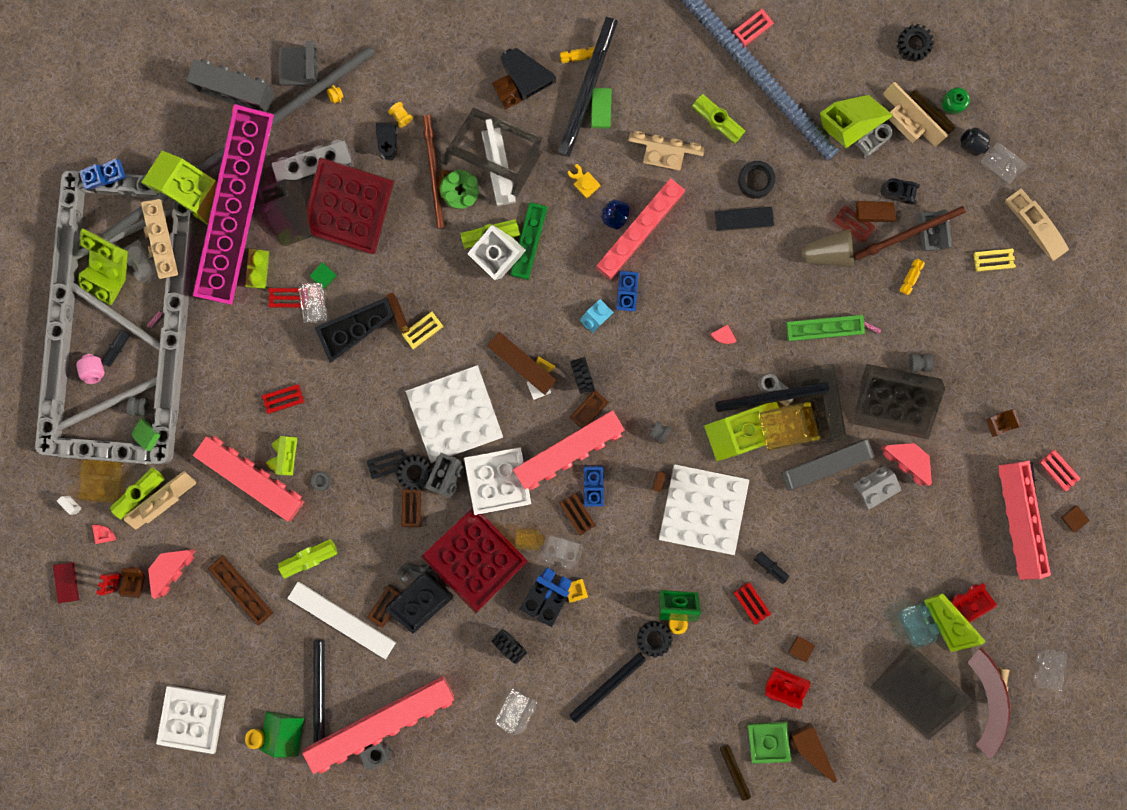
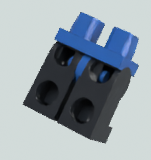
[519,567,572,627]

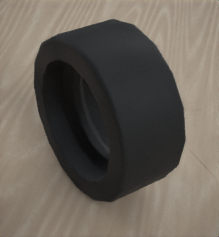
[738,161,775,199]

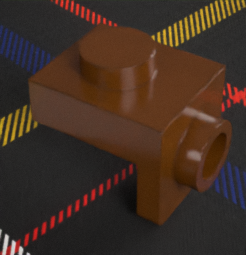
[492,75,521,109]
[985,409,1021,437]
[119,567,145,598]

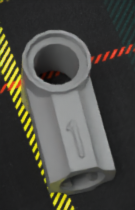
[758,374,793,407]

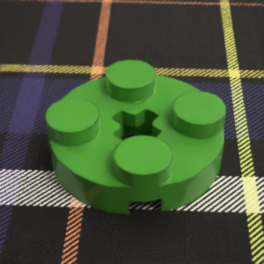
[440,170,479,209]

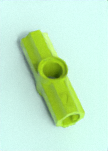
[692,94,746,145]
[460,219,520,250]
[110,467,165,520]
[278,539,338,579]

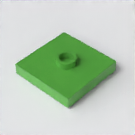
[748,721,791,764]

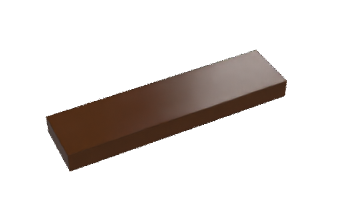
[487,332,557,395]
[208,555,274,626]

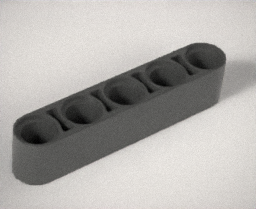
[781,439,875,491]

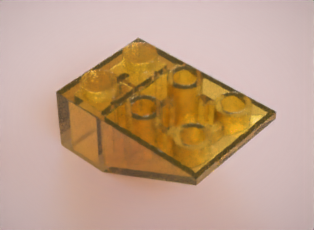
[758,402,820,451]

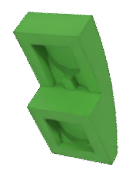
[591,88,612,129]
[131,417,160,451]

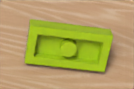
[245,249,269,289]
[266,436,297,476]

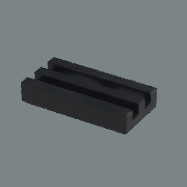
[366,449,406,479]

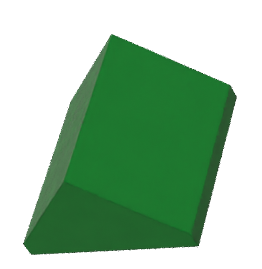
[659,590,701,622]
[259,711,304,758]

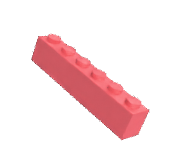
[596,178,685,281]
[512,411,625,491]
[193,436,304,521]
[998,461,1051,580]

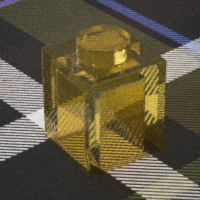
[515,529,543,550]

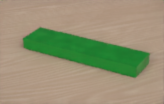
[510,202,548,280]

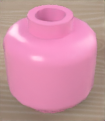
[76,354,105,384]

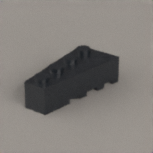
[314,298,394,363]

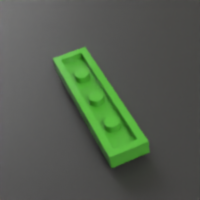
[786,315,865,342]

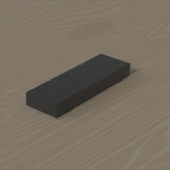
[715,207,774,231]

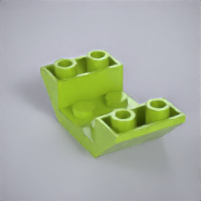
[141,150,218,225]
[78,229,128,305]
[704,402,789,461]

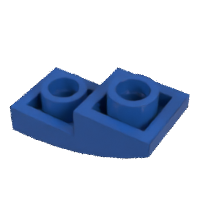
[79,159,126,190]
[616,270,639,312]
[584,465,604,507]

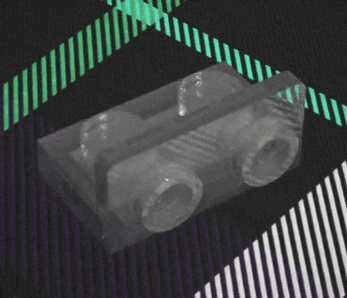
[980,142,1028,184]
[494,688,538,735]

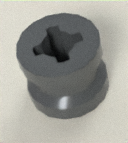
[127,397,148,417]
[649,421,671,444]

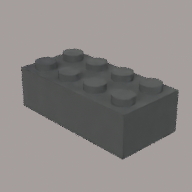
[186,59,275,113]

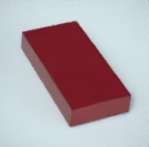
[53,562,79,604]

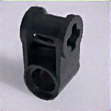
[376,122,397,160]
[880,178,920,205]

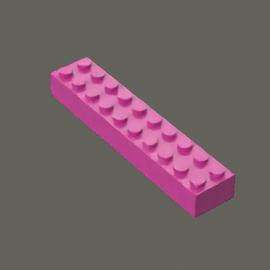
[193,104,274,305]

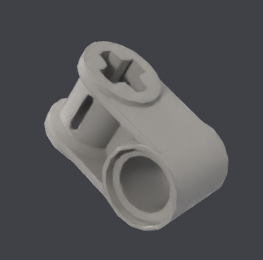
[854,124,892,159]

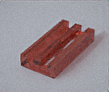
[833,205,875,243]

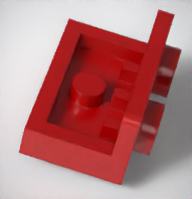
[951,583,997,623]
[765,667,811,709]

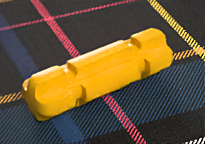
[560,47,595,63]
[900,259,925,295]

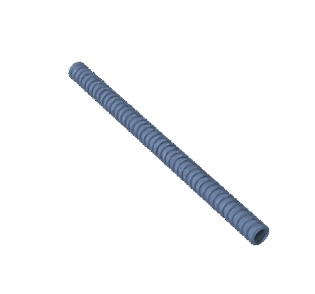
[682,0,839,161]

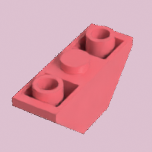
[880,443,932,486]
[148,549,196,599]

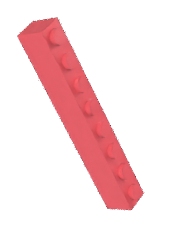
[302,675,454,774]

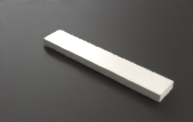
[287,582,396,660]

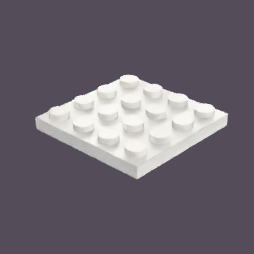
[406,365,503,463]
[659,464,749,555]

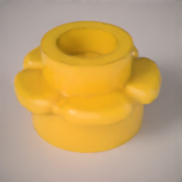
[327,85,343,104]

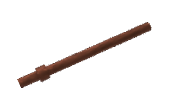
[423,115,445,229]
[854,206,966,260]

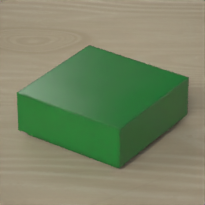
[310,262,337,290]

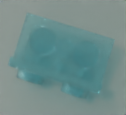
[897,601,939,649]

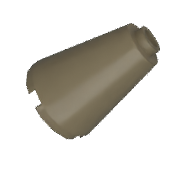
[801,229,854,268]

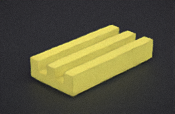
[974,249,1016,272]
[402,311,444,350]

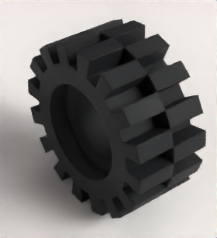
[897,24,934,62]
[570,357,595,394]
[395,454,432,491]
[637,621,672,658]
[492,629,527,665]

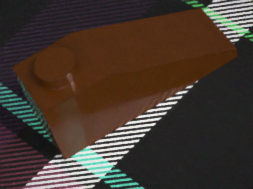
[789,723,837,783]

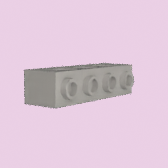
[271,140,354,189]

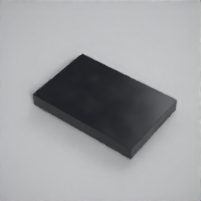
[385,570,454,634]

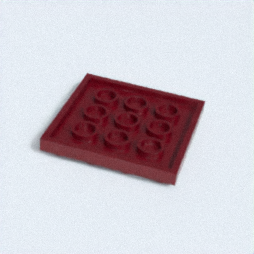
[301,157,395,254]
[421,508,528,614]

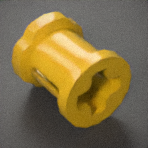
[388,102,413,128]

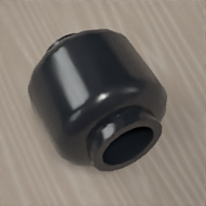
[960,127,990,156]

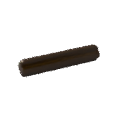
[909,89,956,134]
[719,744,751,801]

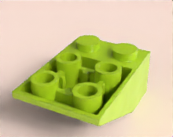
[820,95,892,148]

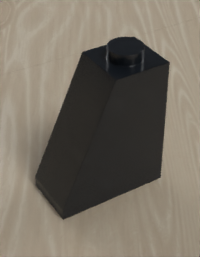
[500,48,556,101]

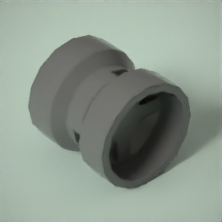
[909,353,933,373]

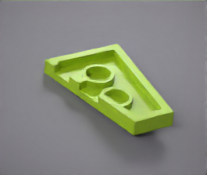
[924,593,986,652]

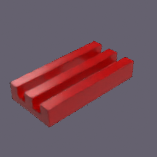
[268,288,308,308]
[262,384,305,414]
[96,572,121,596]
[733,582,771,625]

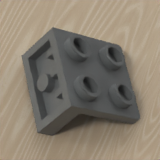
[279,41,318,86]

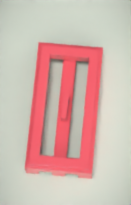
[732,9,774,47]
[1039,450,1081,491]

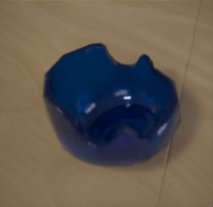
[601,199,629,230]

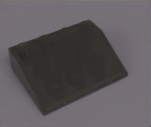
[853,364,946,439]
[870,644,972,740]

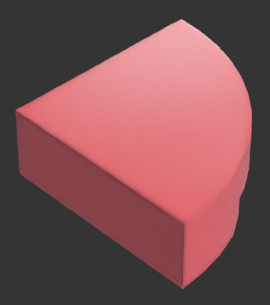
[710,325,737,344]
[92,525,116,544]

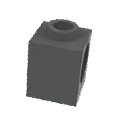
[359,740,392,771]

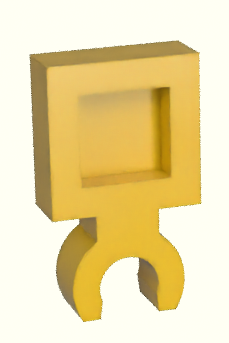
[568,164,601,199]

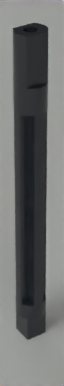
[558,17,618,157]

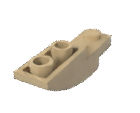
[1005,188,1069,262]

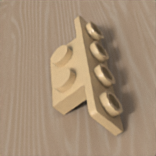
[883,82,948,147]
[628,131,704,170]
[141,199,178,279]
[123,471,196,529]

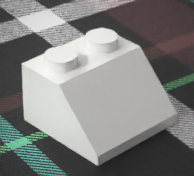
[468,225,526,280]

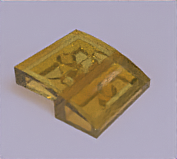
[78,459,122,503]

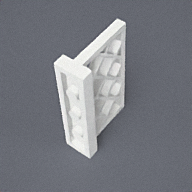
[481,119,516,206]

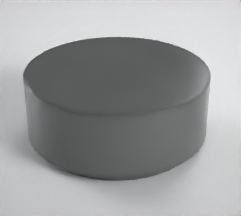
[311,472,331,491]

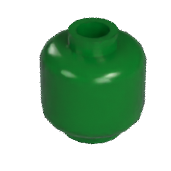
[942,87,970,115]

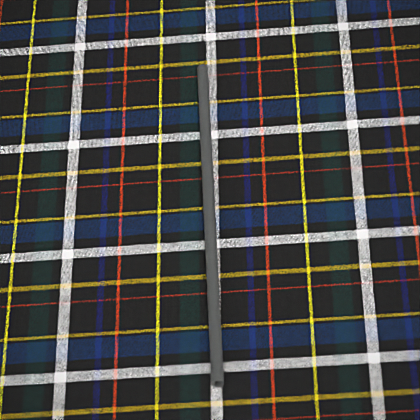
[102,46,375,241]

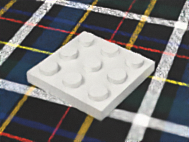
[463,447,531,515]
[156,685,226,754]

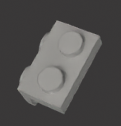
[853,465,902,509]

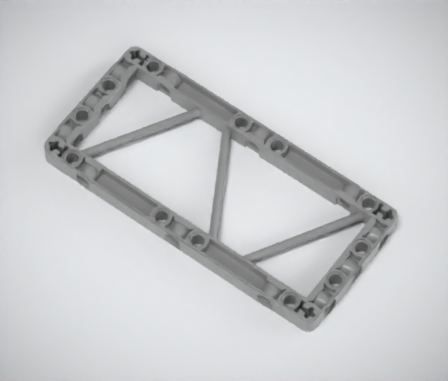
[35,170,195,464]

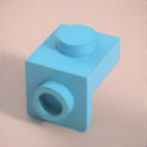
[580,299,614,333]

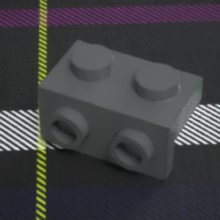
[917,209,952,252]

